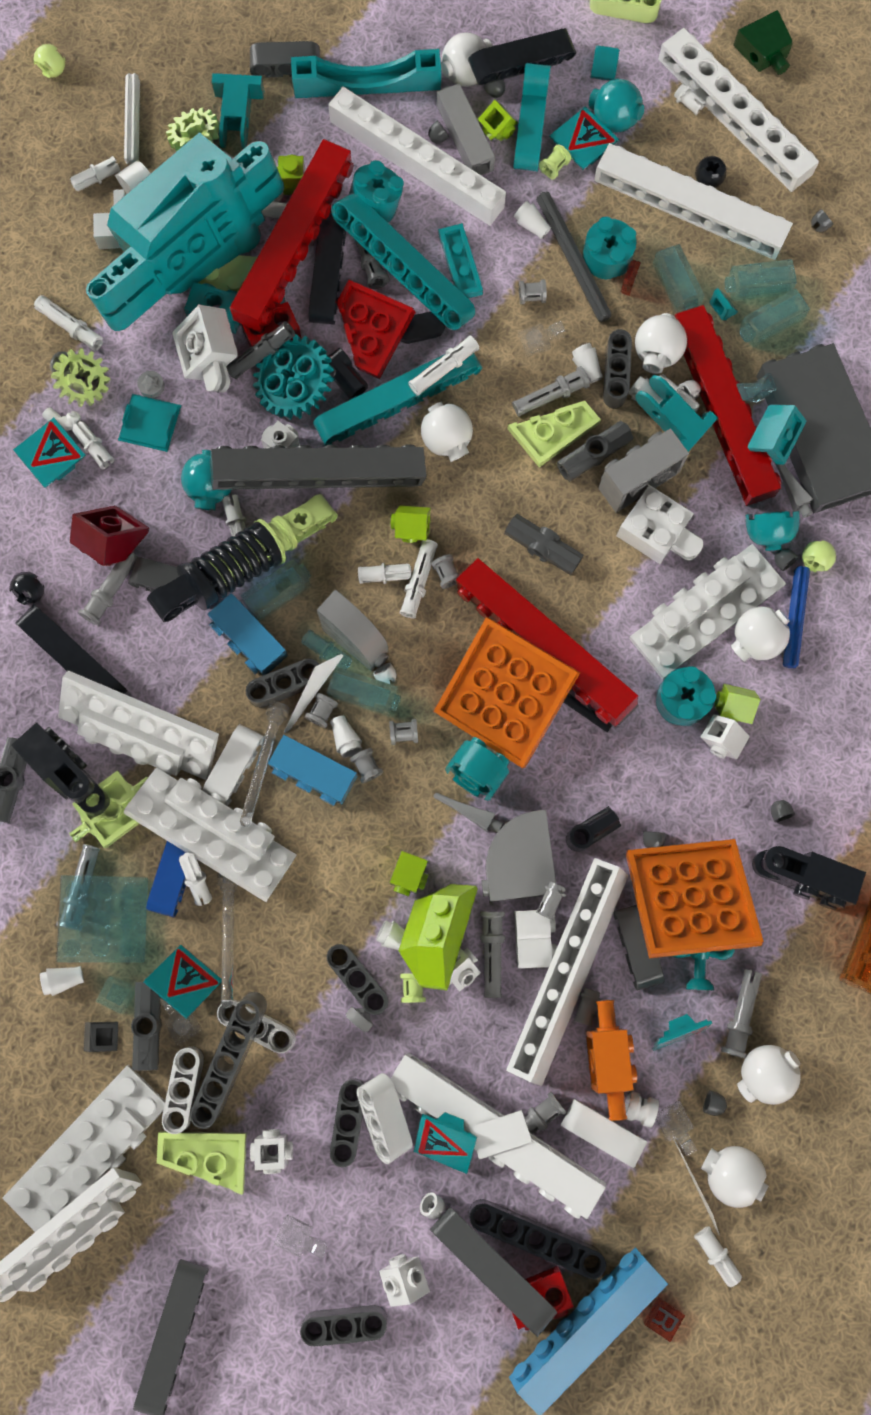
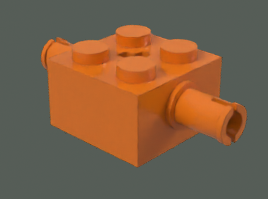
[585,1000,637,1121]

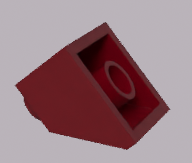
[69,505,149,566]

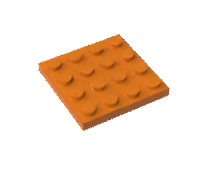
[433,617,580,768]
[626,839,764,959]

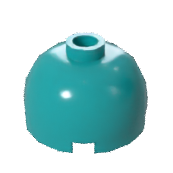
[745,511,800,551]

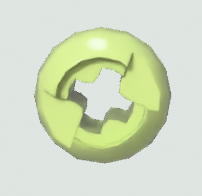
[34,44,66,78]
[802,540,836,572]

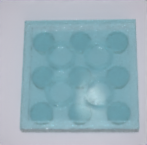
[56,875,148,963]

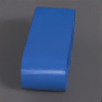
[146,841,186,918]

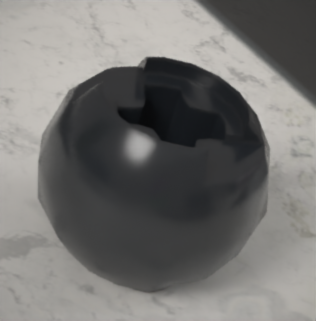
[695,156,727,188]
[9,572,45,605]

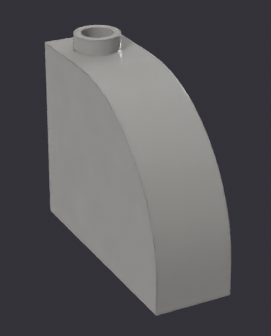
[317,589,389,671]
[481,810,556,903]

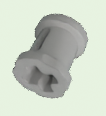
[519,279,547,305]
[431,554,461,589]
[305,693,338,729]
[389,719,418,745]
[350,748,384,783]

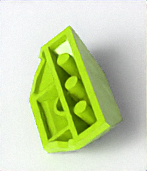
[398,884,478,990]

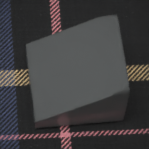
[84,1022,118,1052]

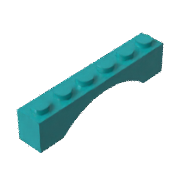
[291,49,441,99]

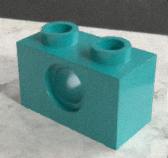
[184,282,240,334]

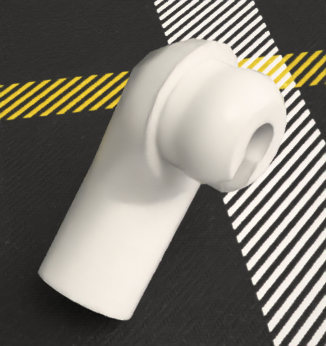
[42,407,81,431]

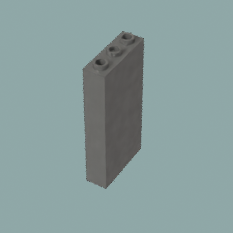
[756,343,871,514]

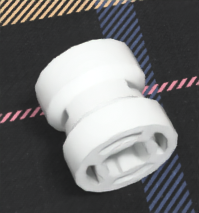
[625,1091,659,1128]

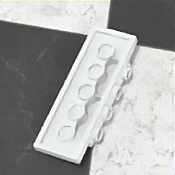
[629,544,786,679]
[58,671,219,780]
[124,767,296,902]
[3,1065,165,1232]
[0,1167,142,1302]

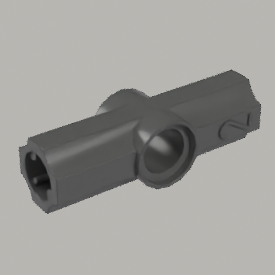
[557,420,634,482]
[504,514,584,575]
[0,737,27,823]
[131,982,162,1071]

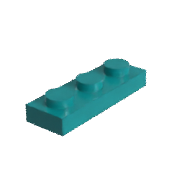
[438,223,483,299]

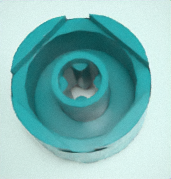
[349,160,404,223]
[582,216,637,280]
[656,666,716,726]
[445,737,510,801]

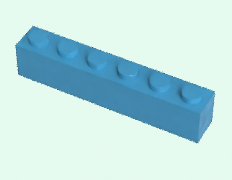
[509,1247,668,1415]

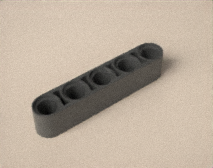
[190,992,267,1129]
[430,1207,558,1337]
[133,1259,209,1415]

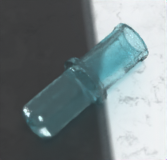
[301,630,352,671]

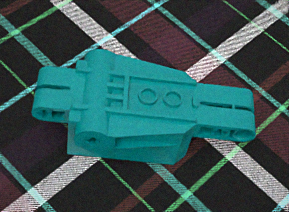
[86,132,285,331]

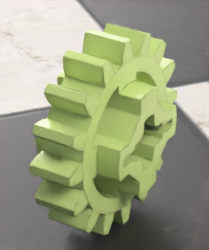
[166,107,220,152]
[51,348,110,407]

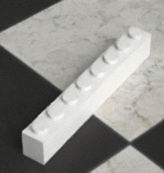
[328,87,506,226]
[594,143,793,260]
[506,858,629,1086]
[390,1053,606,1219]

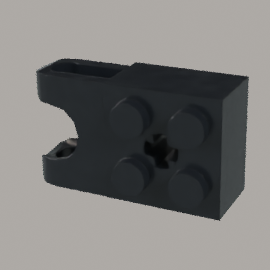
[11,722,110,817]
[752,846,866,910]

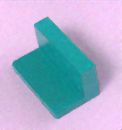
[747,405,807,465]

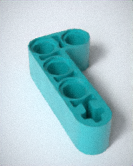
[513,63,551,172]

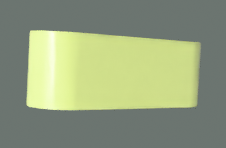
[590,0,662,23]

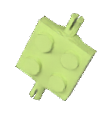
[69,770,148,848]

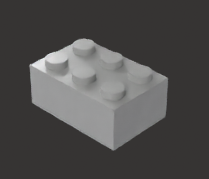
[598,428,689,513]

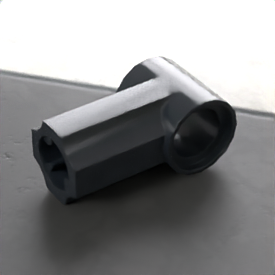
[328,348,368,400]
[566,806,621,852]

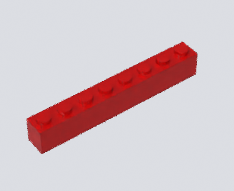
[230,139,354,332]
[675,305,781,506]
[456,558,639,727]

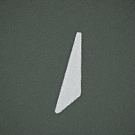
[284,654,343,733]
[672,1136,720,1236]

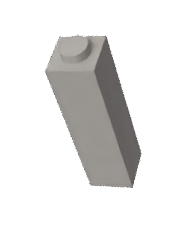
[437,83,495,175]

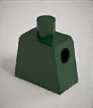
[733,10,793,75]

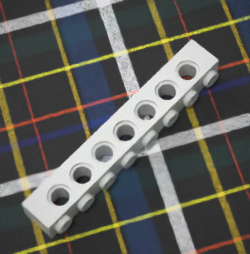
[658,28,819,192]

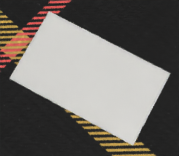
[469,1110,532,1160]

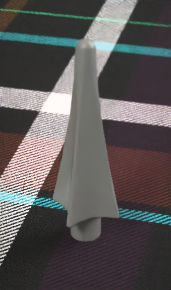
[776,464,813,518]
[434,793,504,833]

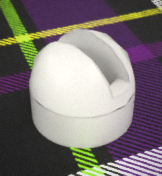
[679,380,701,400]
[373,663,397,686]
[420,1192,446,1220]

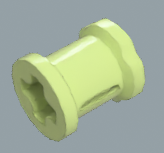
[539,144,572,180]
[400,973,426,1003]

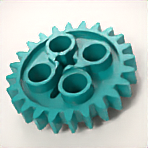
[253,334,334,420]

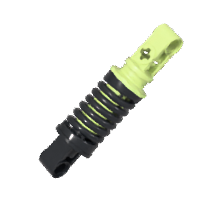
[147,494,338,622]

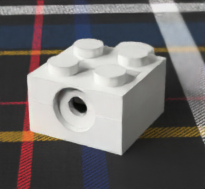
[172,305,238,393]
[616,485,703,564]

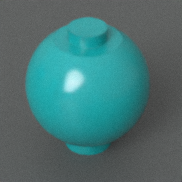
[588,79,645,133]
[181,450,232,511]

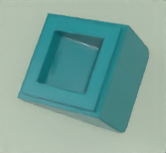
[590,45,620,81]
[710,288,738,321]

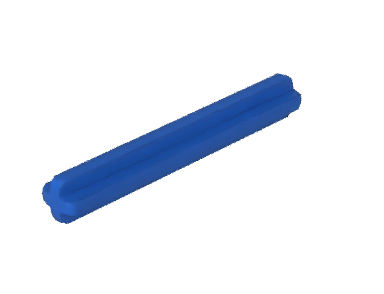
[783,566,810,668]

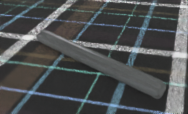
[537,192,612,322]

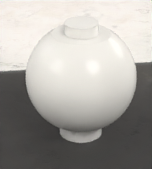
[441,32,493,87]
[635,313,687,374]
[421,402,473,462]
[731,607,790,662]
[737,1045,801,1105]
[701,1146,769,1208]

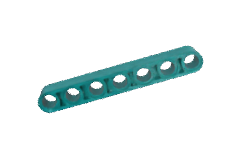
[331,193,475,330]
[313,353,482,446]

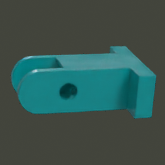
[212,73,264,149]
[635,375,718,452]

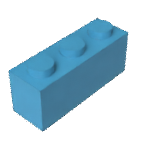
[207,593,288,676]
[268,735,358,806]

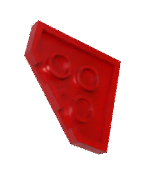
[337,280,416,380]

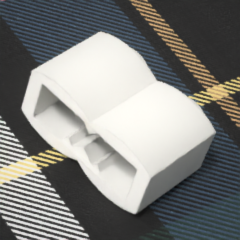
[514,910,557,968]

